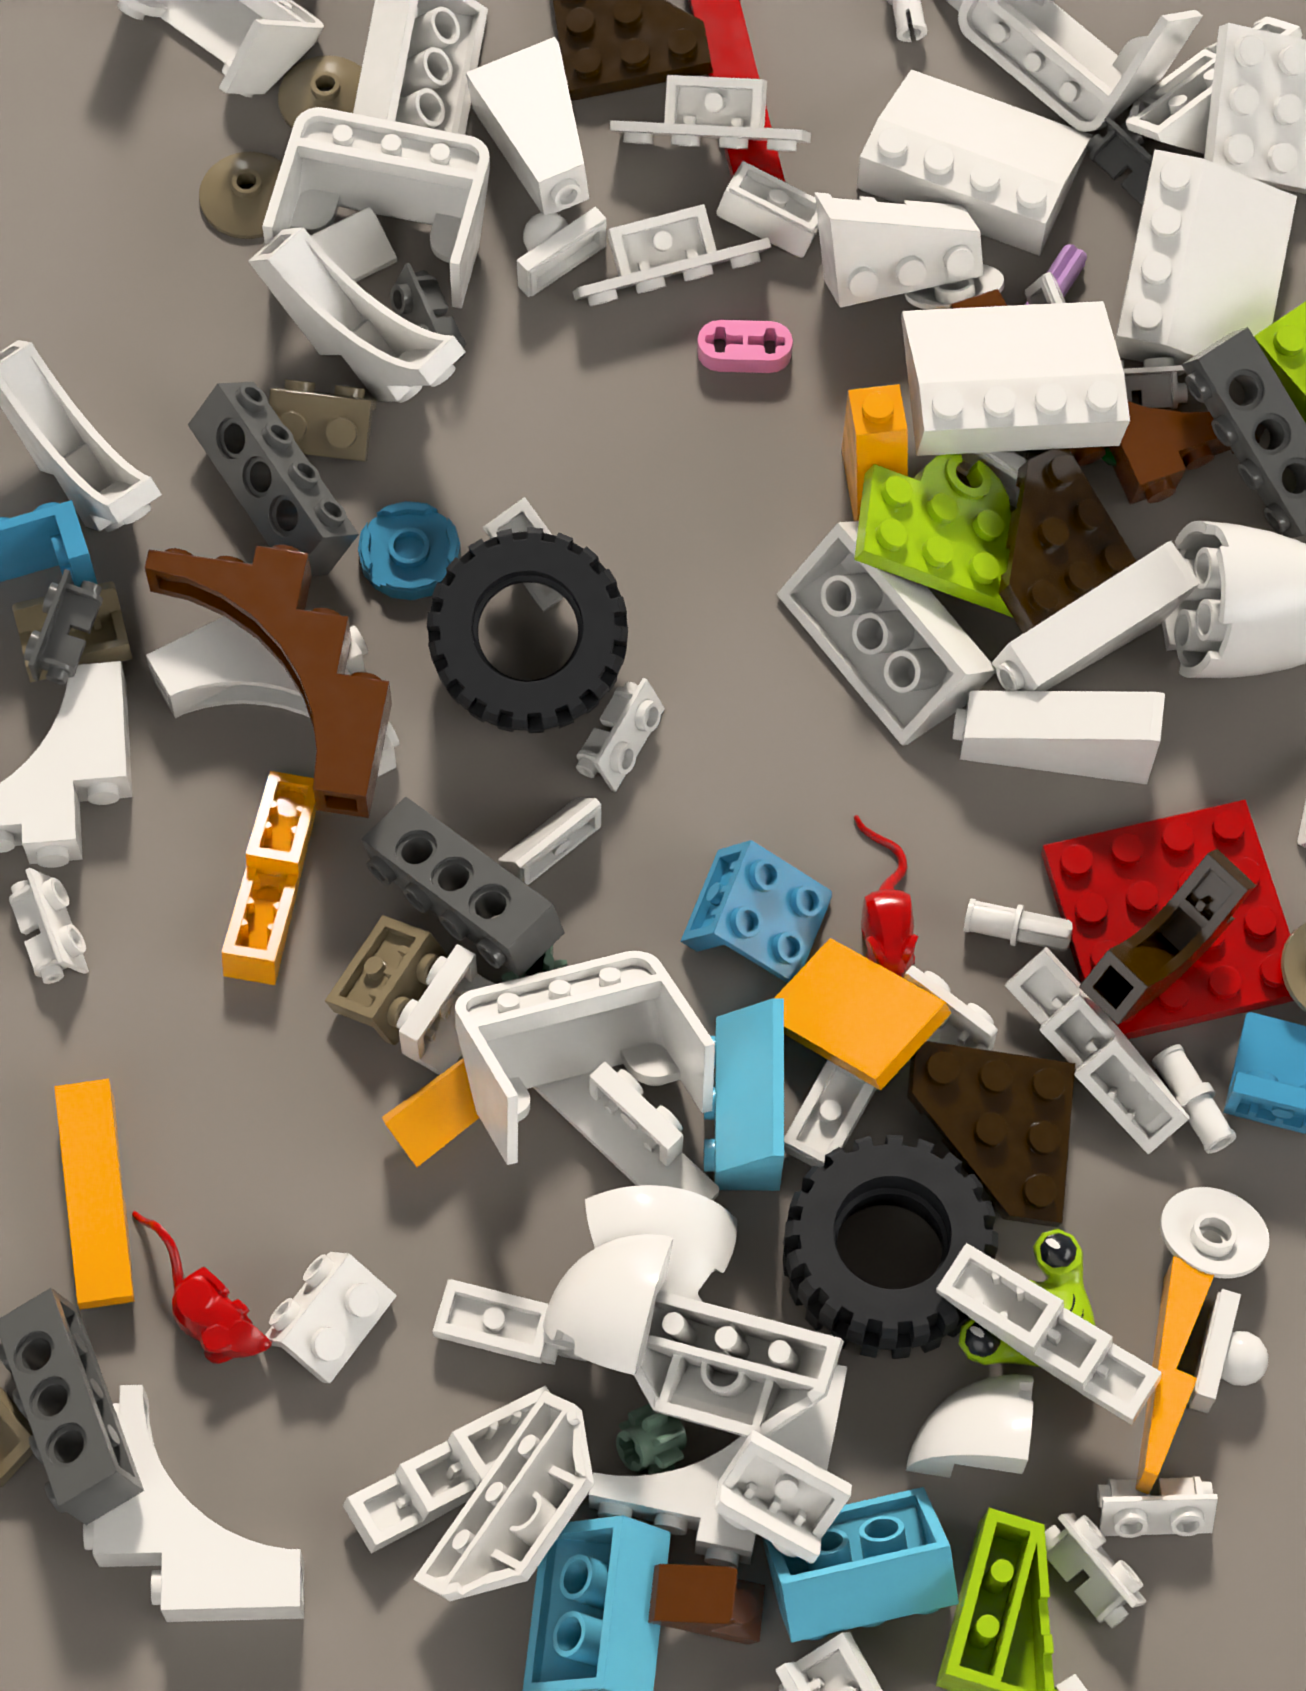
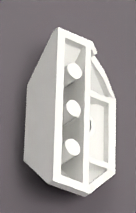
[1126,16,1302,154]
[634,1291,844,1437]
[413,1391,594,1601]

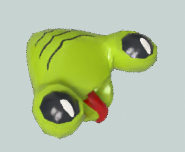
[959,1229,1096,1368]

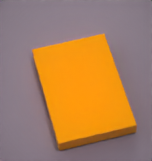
[774,938,951,1090]

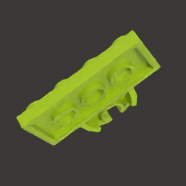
[854,454,1013,617]

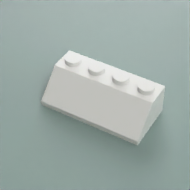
[353,0,488,135]
[777,521,996,746]

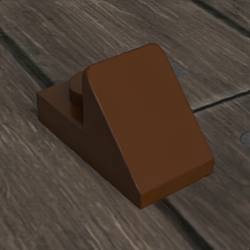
[648,1564,765,1645]

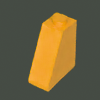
[841,384,908,521]

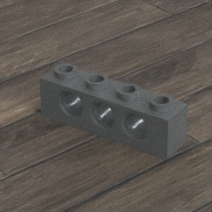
[1181,327,1306,538]
[188,382,359,577]
[361,796,565,977]
[0,1288,144,1525]

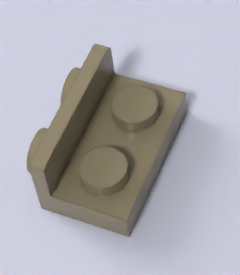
[325,915,448,1045]

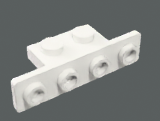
[610,75,811,152]
[573,204,771,307]
[533,1061,719,1200]

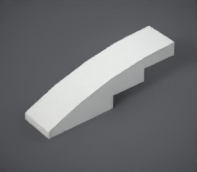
[1005,946,1189,1155]
[936,1243,1162,1425]
[343,1385,550,1553]

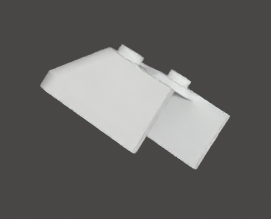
[117,0,324,98]
[958,0,1203,132]
[262,107,490,309]
[455,951,715,1165]

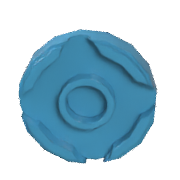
[358,501,461,600]

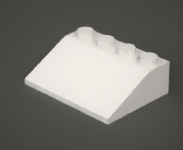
[857,69,1093,256]
[1115,149,1297,366]
[901,301,1130,456]

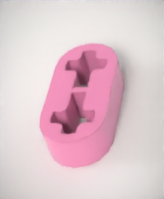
[697,320,793,373]

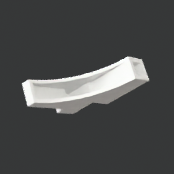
[248,227,466,403]
[0,340,162,532]
[146,616,399,776]
[0,661,132,868]
[588,1365,847,1568]
[83,1385,304,1622]

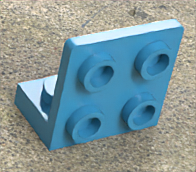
[0,500,98,587]
[680,840,832,983]
[1223,1012,1306,1134]

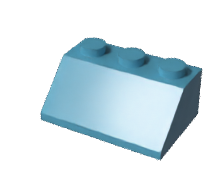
[704,998,784,1191]
[761,1487,959,1643]
[523,1515,671,1691]

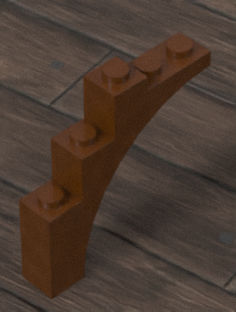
[950,289,1266,505]
[145,545,392,818]

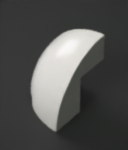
[585,1185,737,1302]
[543,1234,674,1375]
[905,1374,1034,1478]

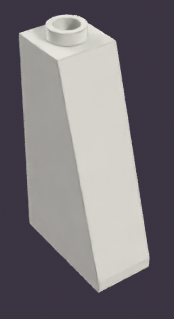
[466,37,589,215]
[992,541,1200,691]
[952,691,1165,784]

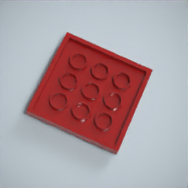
[1041,799,1294,1039]

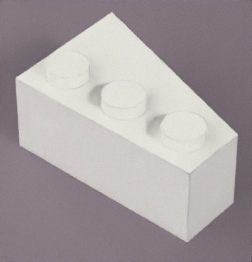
[815,192,984,308]

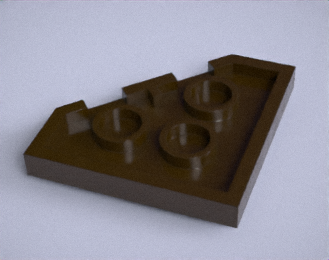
[553,0,713,101]
[999,448,1137,634]
[907,1041,1075,1227]

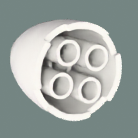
[1162,521,1306,678]

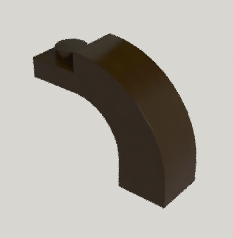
[1079,849,1257,1025]

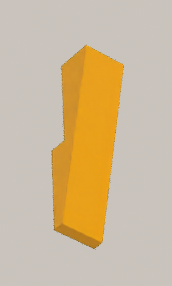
[222,771,316,985]
[382,1058,479,1167]
[54,1078,135,1310]
[1135,1256,1214,1495]

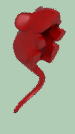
[854,815,919,978]
[132,1211,272,1364]

